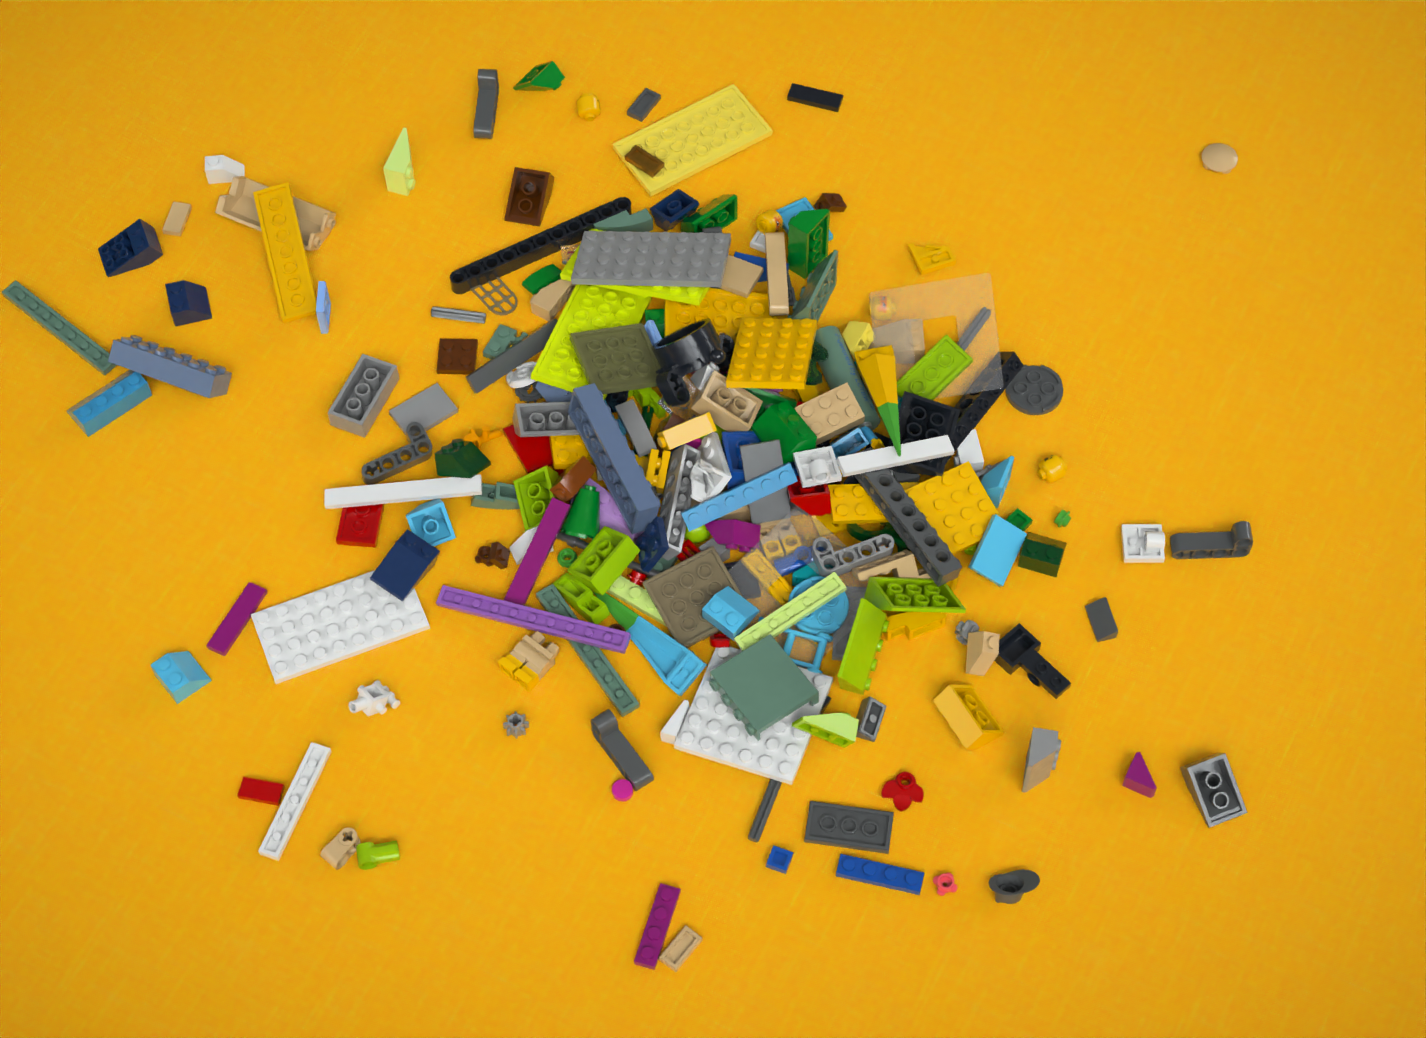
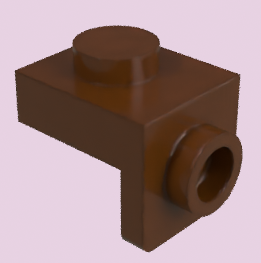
[814,193,847,212]

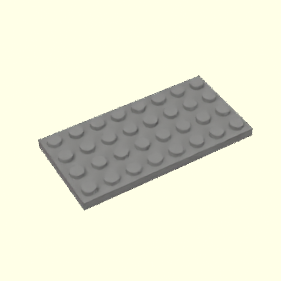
[571,231,731,287]

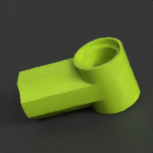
[356,840,400,870]

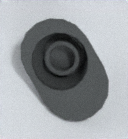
[988,869,1040,904]

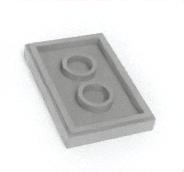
[389,383,458,436]

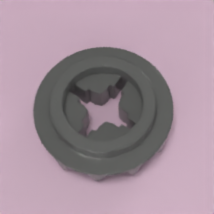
[515,381,543,403]

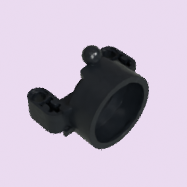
[651,318,735,407]

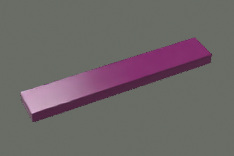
[504,497,571,606]

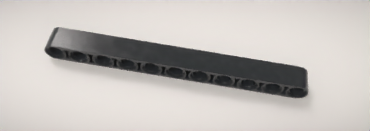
[450,197,632,294]

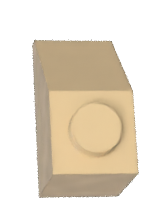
[966,631,1000,676]

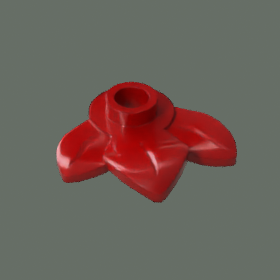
[881,772,924,812]

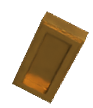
[625,145,664,178]

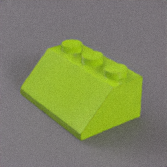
[513,466,568,532]
[567,526,640,596]

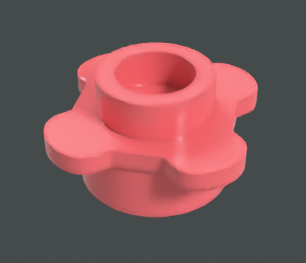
[933,873,958,896]

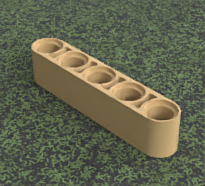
[765,232,789,316]

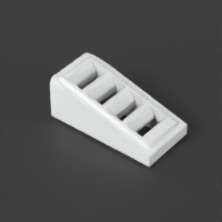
[660,700,690,745]

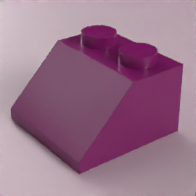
[705,519,761,553]

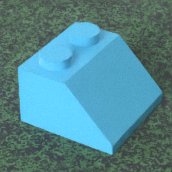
[702,586,760,641]
[150,651,212,704]

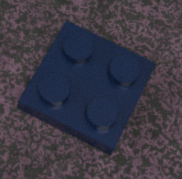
[636,516,669,573]

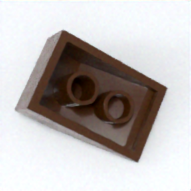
[504,167,555,227]

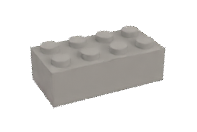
[328,354,400,438]

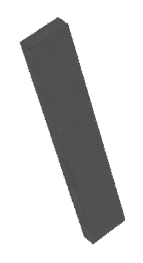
[465,319,558,394]

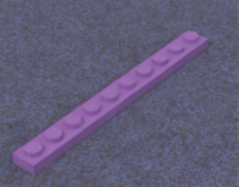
[436,585,631,654]

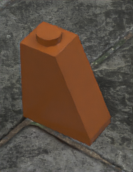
[550,455,597,503]

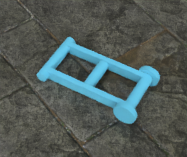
[758,617,833,674]

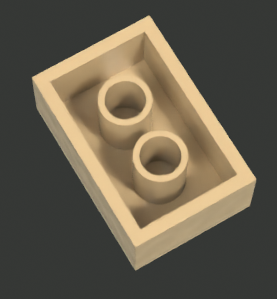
[794,383,865,445]

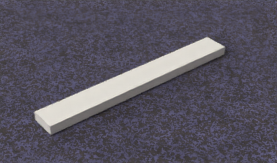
[324,474,482,509]

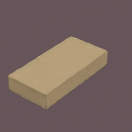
[162,201,192,237]
[659,925,703,973]

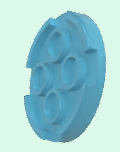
[788,576,849,636]

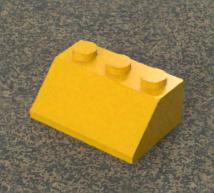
[933,685,1005,749]

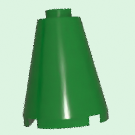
[561,485,600,540]

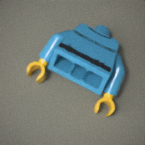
[829,426,885,476]

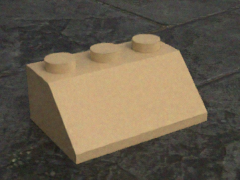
[691,370,763,432]

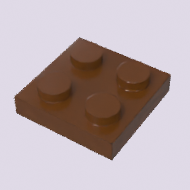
[437,338,478,375]

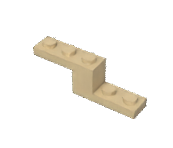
[851,549,932,581]

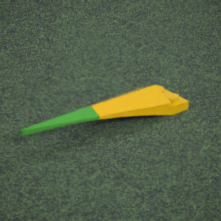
[854,345,901,457]

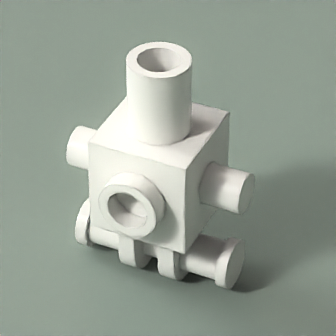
[348,680,400,717]

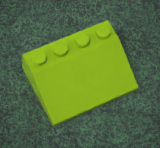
[864,577,966,613]
[837,598,889,695]

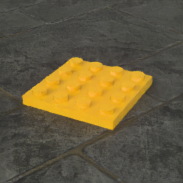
[904,461,1001,561]

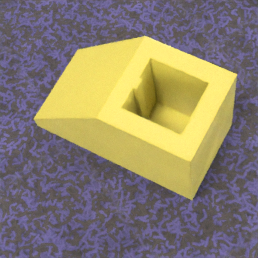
[842,321,875,360]

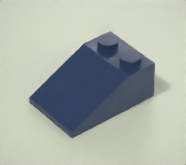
[370,529,440,602]

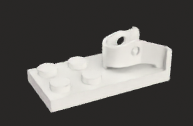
[690,432,732,503]

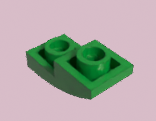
[522,264,561,295]

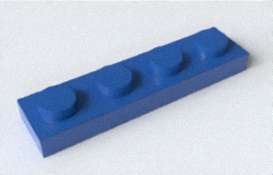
[836,854,924,895]

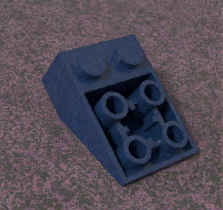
[98,219,163,277]

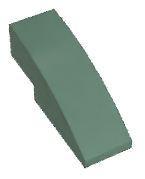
[594,208,653,232]
[471,482,520,510]

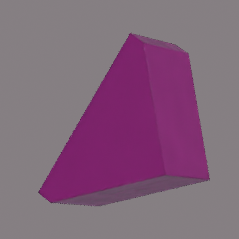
[1122,752,1157,798]

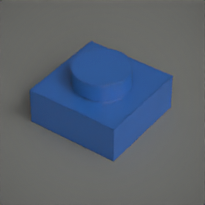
[766,845,793,874]

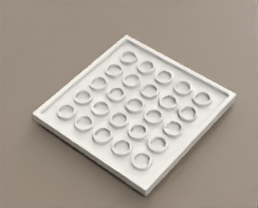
[674,647,833,785]

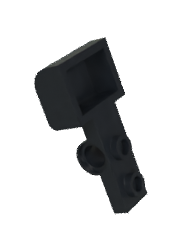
[994,623,1071,699]

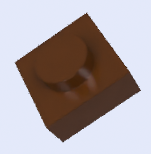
[489,542,510,569]

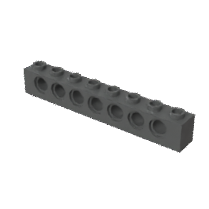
[854,447,962,587]

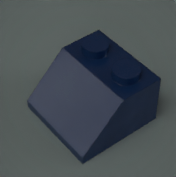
[650,189,699,232]
[165,280,212,327]

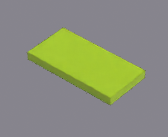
[897,334,973,400]

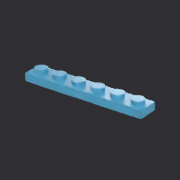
[680,462,798,532]

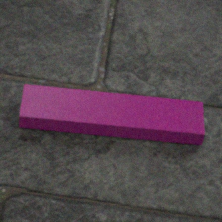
[206,582,267,656]

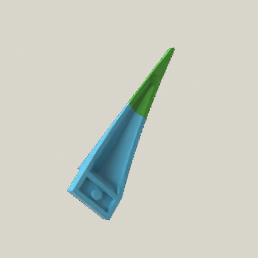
[592,591,707,696]

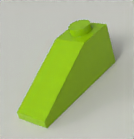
[792,712,859,748]

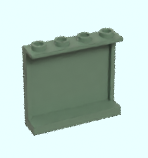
[709,634,819,741]

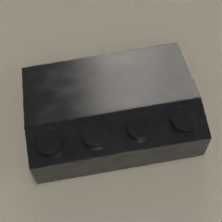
[887,391,960,476]

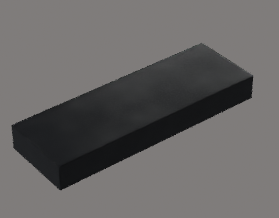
[787,83,843,112]

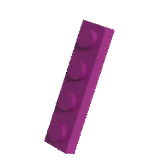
[634,883,681,970]

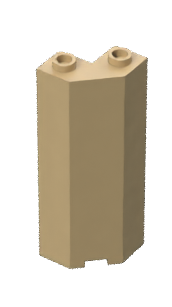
[215,176,336,251]

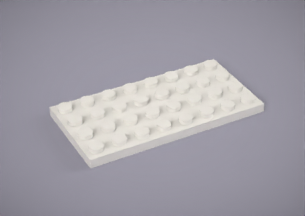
[251,570,430,684]

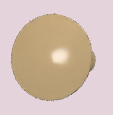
[1202,143,1238,174]

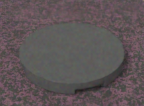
[1005,365,1063,415]

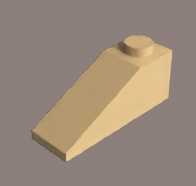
[530,279,576,322]

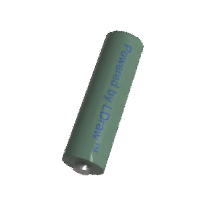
[812,326,880,431]

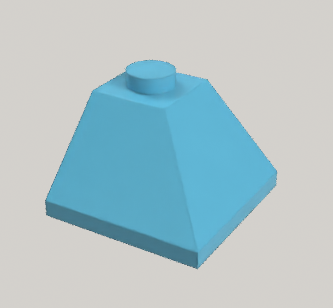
[981,456,1015,508]
[405,499,456,547]

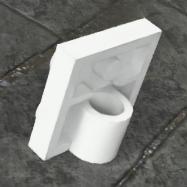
[793,446,842,488]
[1121,524,1165,563]

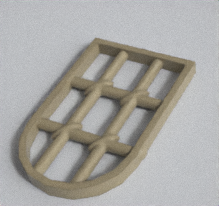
[471,277,518,316]

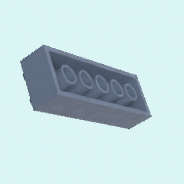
[108,335,232,398]

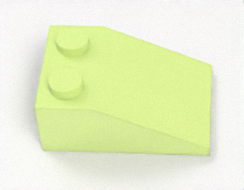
[383,127,416,196]

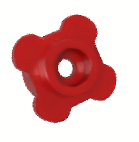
[627,569,647,585]

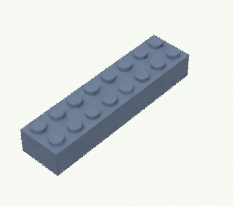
[568,383,661,534]

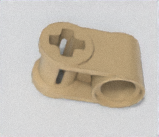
[320,827,361,870]

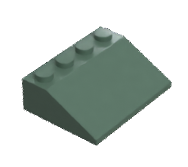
[787,250,838,322]

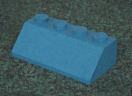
[66,370,152,437]

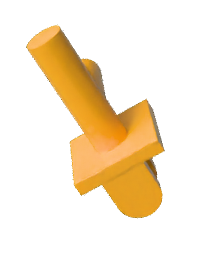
[463,426,502,450]

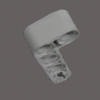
[812,534,894,577]

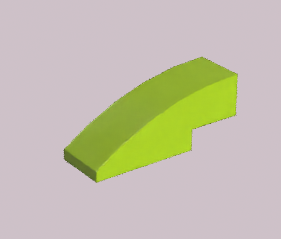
[552,572,610,624]

